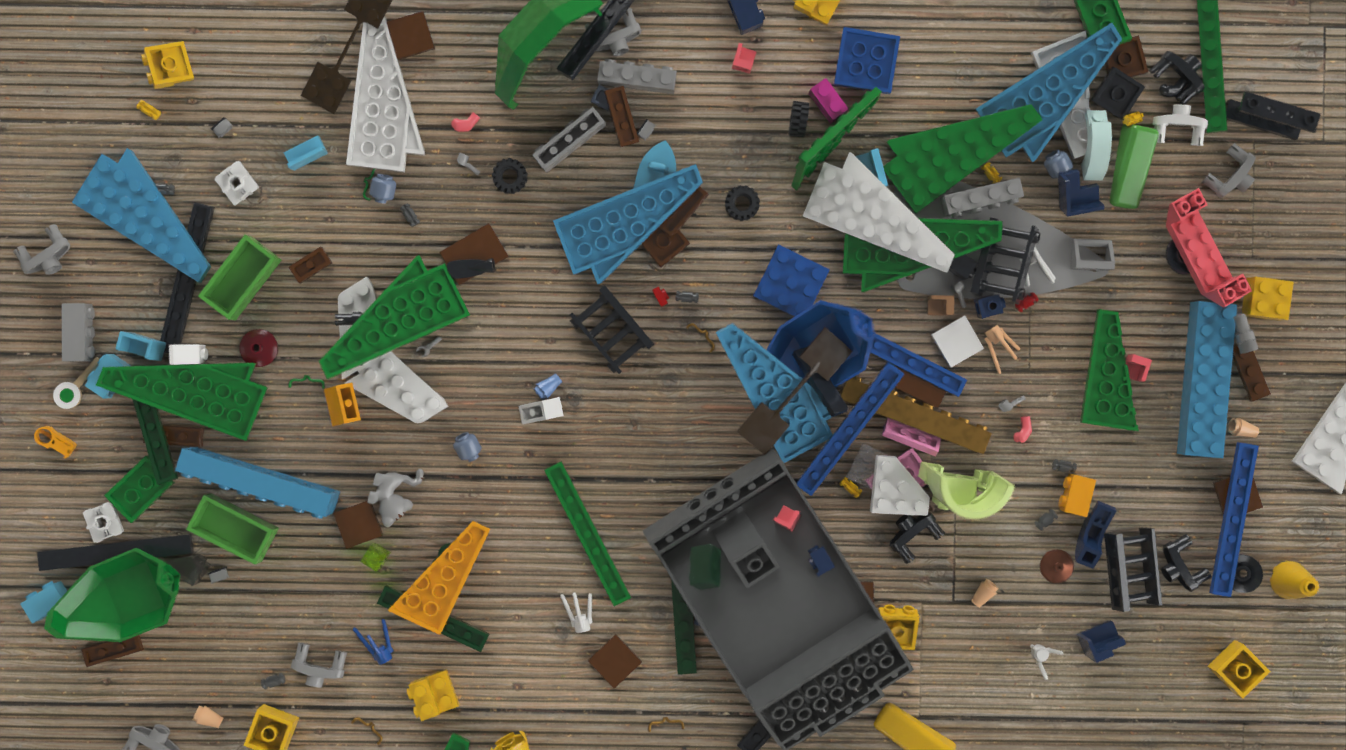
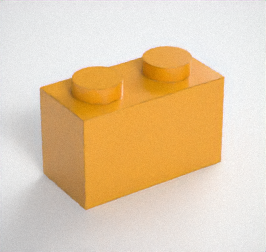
[324,383,361,427]
[1058,473,1096,517]

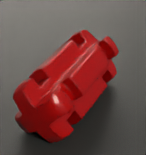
[1014,292,1039,312]

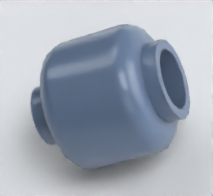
[1044,150,1073,179]
[369,174,396,204]
[453,432,482,462]

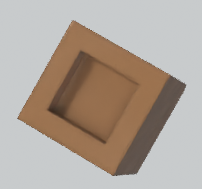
[927,295,954,316]

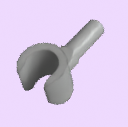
[457,153,480,176]
[951,280,967,308]
[416,336,442,357]
[998,395,1026,412]

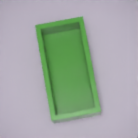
[198,235,282,321]
[186,493,279,565]

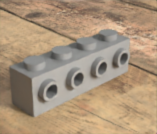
[597,59,677,94]
[533,107,606,173]
[940,178,1024,218]

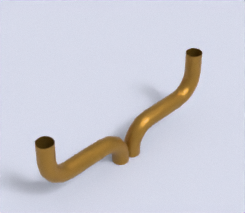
[686,323,715,353]
[351,717,383,745]
[648,717,684,732]

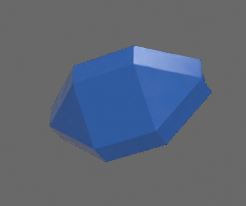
[766,300,875,388]

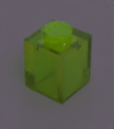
[360,543,391,572]

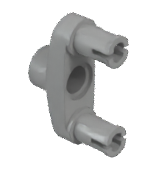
[584,8,642,56]
[1201,143,1256,199]
[13,224,70,275]
[1233,311,1258,354]
[291,642,347,688]
[122,724,180,750]

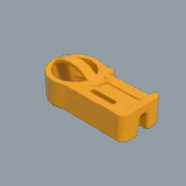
[34,426,77,458]

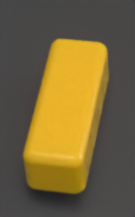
[874,703,956,750]

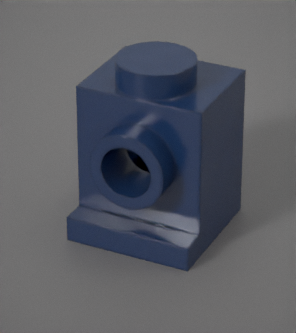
[973,294,1006,319]
[808,545,835,577]

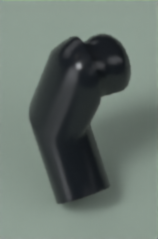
[1159,78,1188,97]

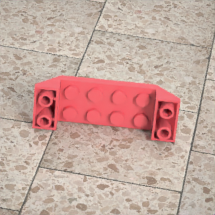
[1166,188,1252,307]

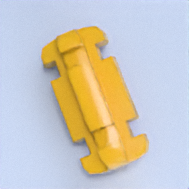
[136,100,161,120]
[1122,111,1144,126]
[981,162,1002,184]
[840,477,862,498]

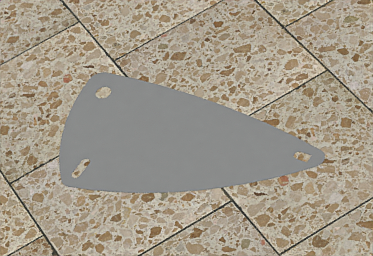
[894,181,1108,299]

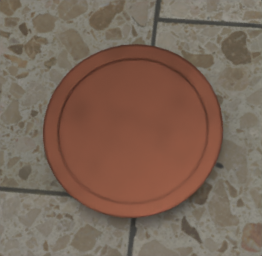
[1040,549,1074,583]

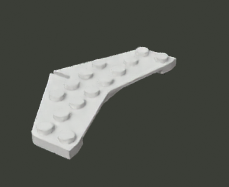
[338,277,449,423]

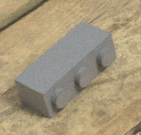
[62,303,95,362]

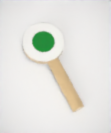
[53,357,100,409]

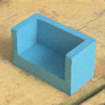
[115,331,166,361]

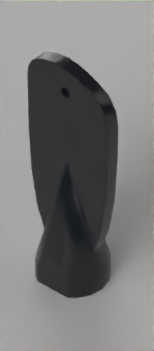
[447,258,496,279]

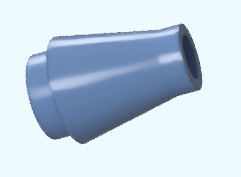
[533,373,562,400]

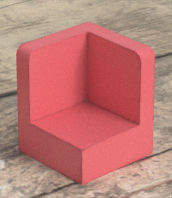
[732,43,756,74]
[1126,354,1152,382]
[773,505,801,532]

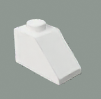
[169,344,208,365]
[518,397,564,424]

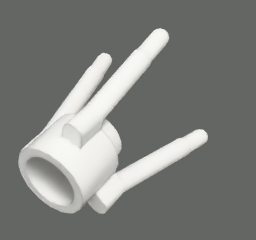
[1019,246,1056,286]
[560,592,593,633]
[1030,644,1063,680]

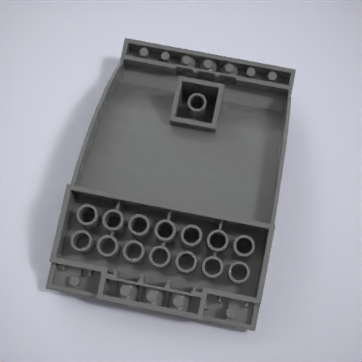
[643,448,914,750]

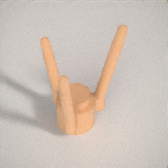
[984,324,1020,374]

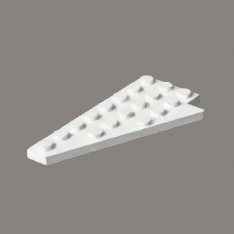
[346,16,425,172]
[803,152,955,273]

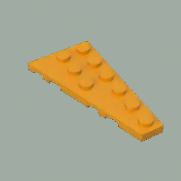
[387,521,491,635]

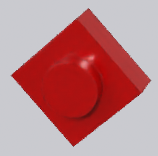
[652,286,669,308]

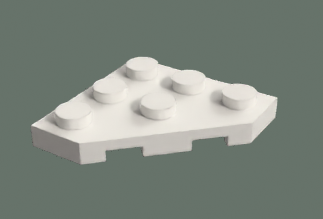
[870,455,930,516]

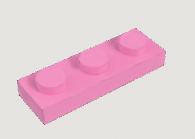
[882,418,941,457]

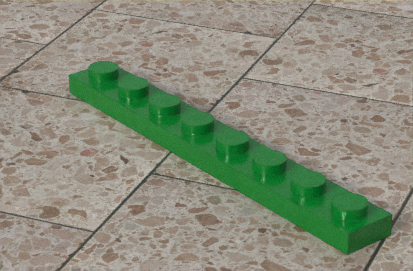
[1197,0,1228,134]
[544,461,631,607]

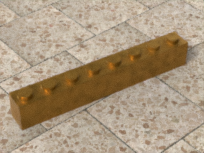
[840,376,992,455]

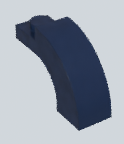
[1075,501,1117,569]

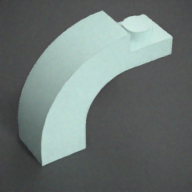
[1081,110,1112,181]

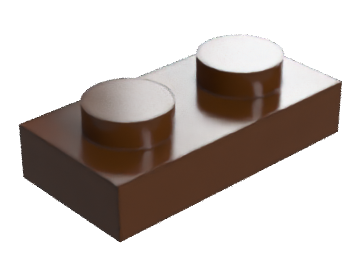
[289,246,333,284]

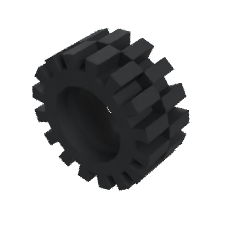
[788,101,809,138]
[492,158,528,194]
[725,185,760,221]

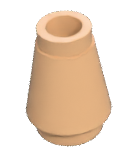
[1227,417,1259,438]
[971,579,999,608]
[192,705,224,728]

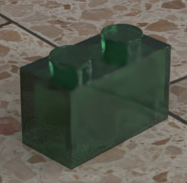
[689,544,721,590]

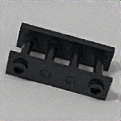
[1226,91,1321,140]
[970,217,1041,305]
[570,285,654,374]
[1104,527,1162,612]

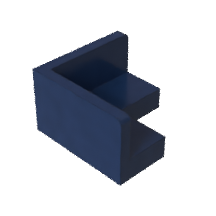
[1058,169,1104,217]
[1076,620,1126,663]

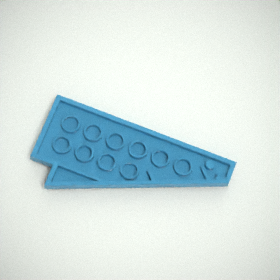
[975,23,1122,163]
[72,148,211,283]
[553,164,703,285]
[715,323,833,463]

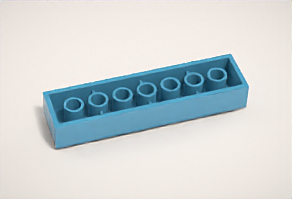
[1177,301,1237,458]
[175,447,341,519]

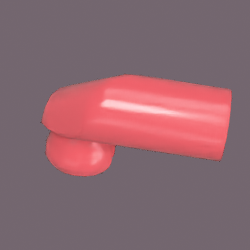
[451,112,480,132]
[1013,416,1032,443]

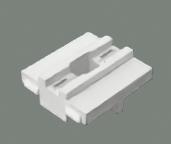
[214,161,259,206]
[82,502,124,543]

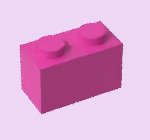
[808,78,848,124]

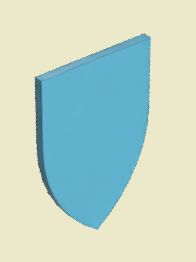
[633,140,676,189]

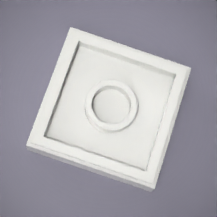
[931,316,984,368]

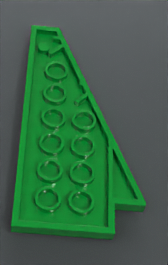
[883,104,1043,214]
[843,218,1003,292]
[318,255,470,380]
[96,363,268,441]

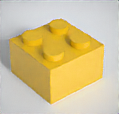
[1242,277,1294,321]
[1207,640,1271,699]
[243,704,299,750]

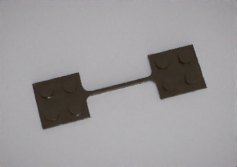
[300,0,393,114]
[736,327,853,455]

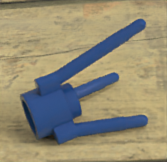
[353,619,394,665]

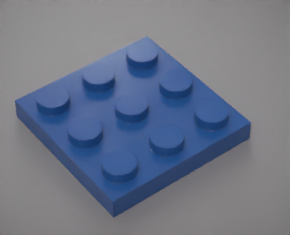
[834,27,900,94]
[753,244,830,317]

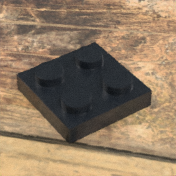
[1090,67,1145,120]

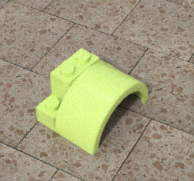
[918,462,1015,519]

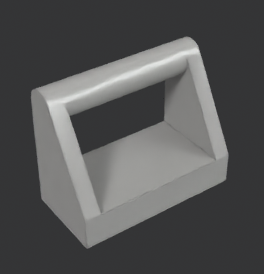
[1071,238,1115,271]

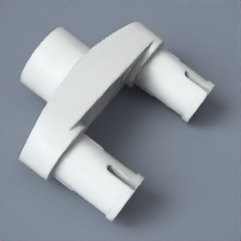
[1152,105,1208,146]

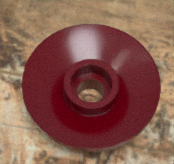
[239,329,278,367]

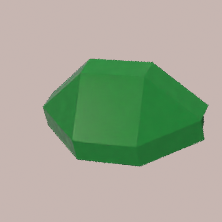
[495,0,603,110]
[44,548,180,642]

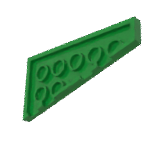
[791,87,882,191]
[1080,309,1139,432]

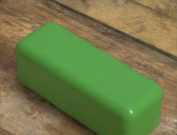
[1110,124,1159,209]

